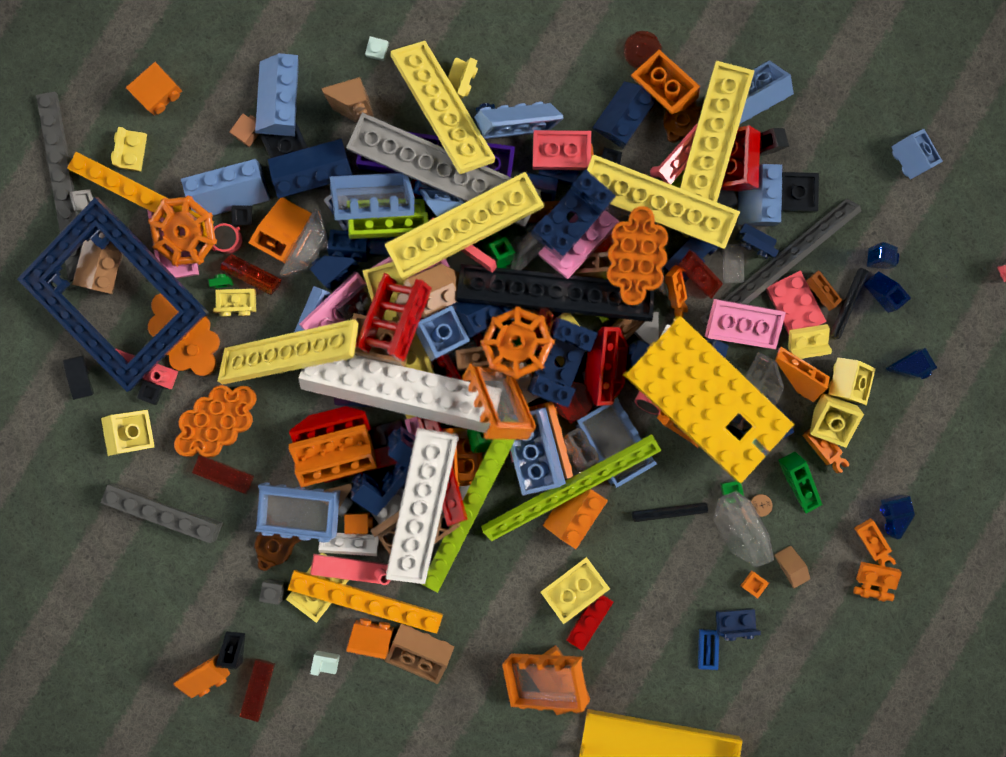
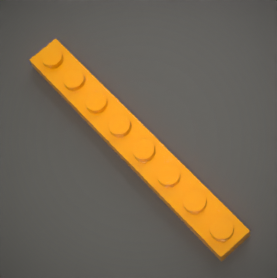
[67,152,214,236]
[288,570,443,634]

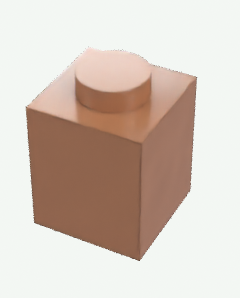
[230,114,260,148]

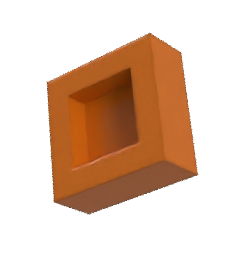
[741,571,769,598]

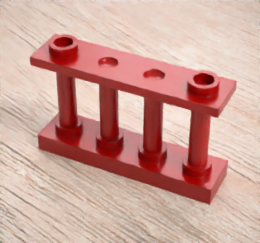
[355,273,432,362]

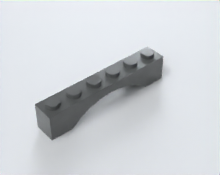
[101,483,223,543]

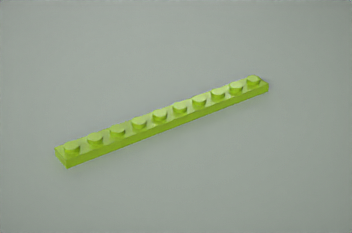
[422,415,518,593]
[481,435,661,542]

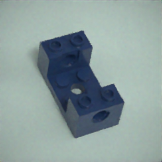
[531,170,616,261]
[527,318,598,407]
[351,426,416,516]

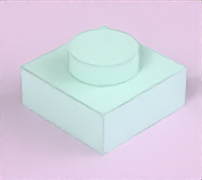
[365,36,389,61]

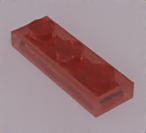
[678,250,723,299]
[220,254,282,295]
[192,455,254,494]
[239,659,275,722]

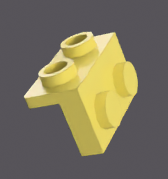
[448,58,478,99]
[213,289,256,317]

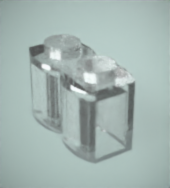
[563,428,599,473]

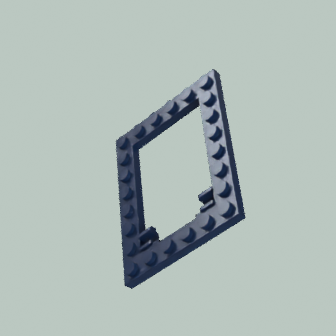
[17,197,209,392]

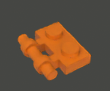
[853,562,902,602]

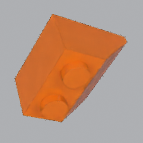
[126,62,182,116]
[347,618,394,659]
[174,654,230,698]

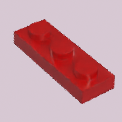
[566,595,613,651]

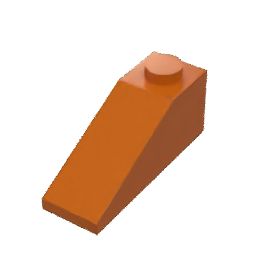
[775,347,830,402]

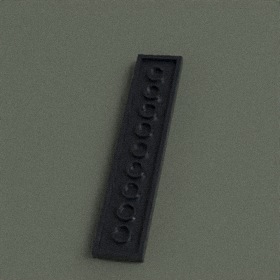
[456,264,654,322]

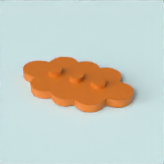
[607,206,668,306]
[148,293,220,376]
[174,385,257,458]

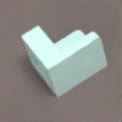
[310,651,340,676]

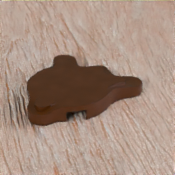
[663,100,703,143]
[254,514,302,571]

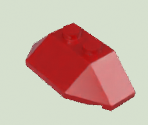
[585,327,628,406]
[289,406,371,443]

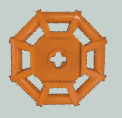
[148,195,217,267]
[480,307,555,380]

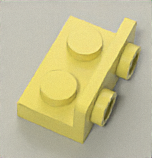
[111,127,147,172]
[788,324,832,359]

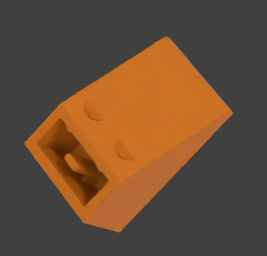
[249,197,315,265]

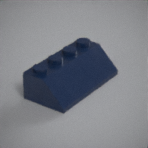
[267,138,353,198]

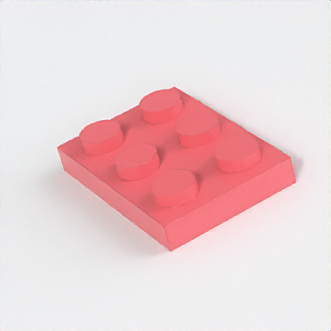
[533,130,591,170]
[766,270,827,335]

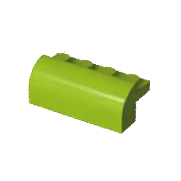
[346,199,428,239]

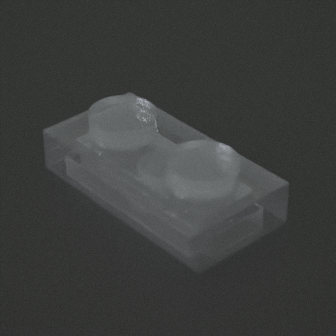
[723,244,744,284]

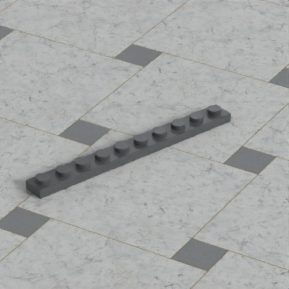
[36,92,83,281]
[701,198,861,326]

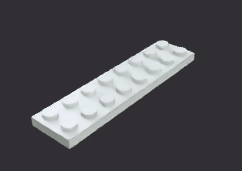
[386,428,458,584]

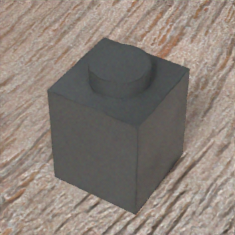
[259,578,286,605]

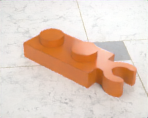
[665,265,688,318]
[802,428,849,474]
[854,518,896,566]

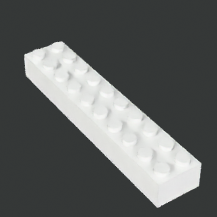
[299,355,502,433]

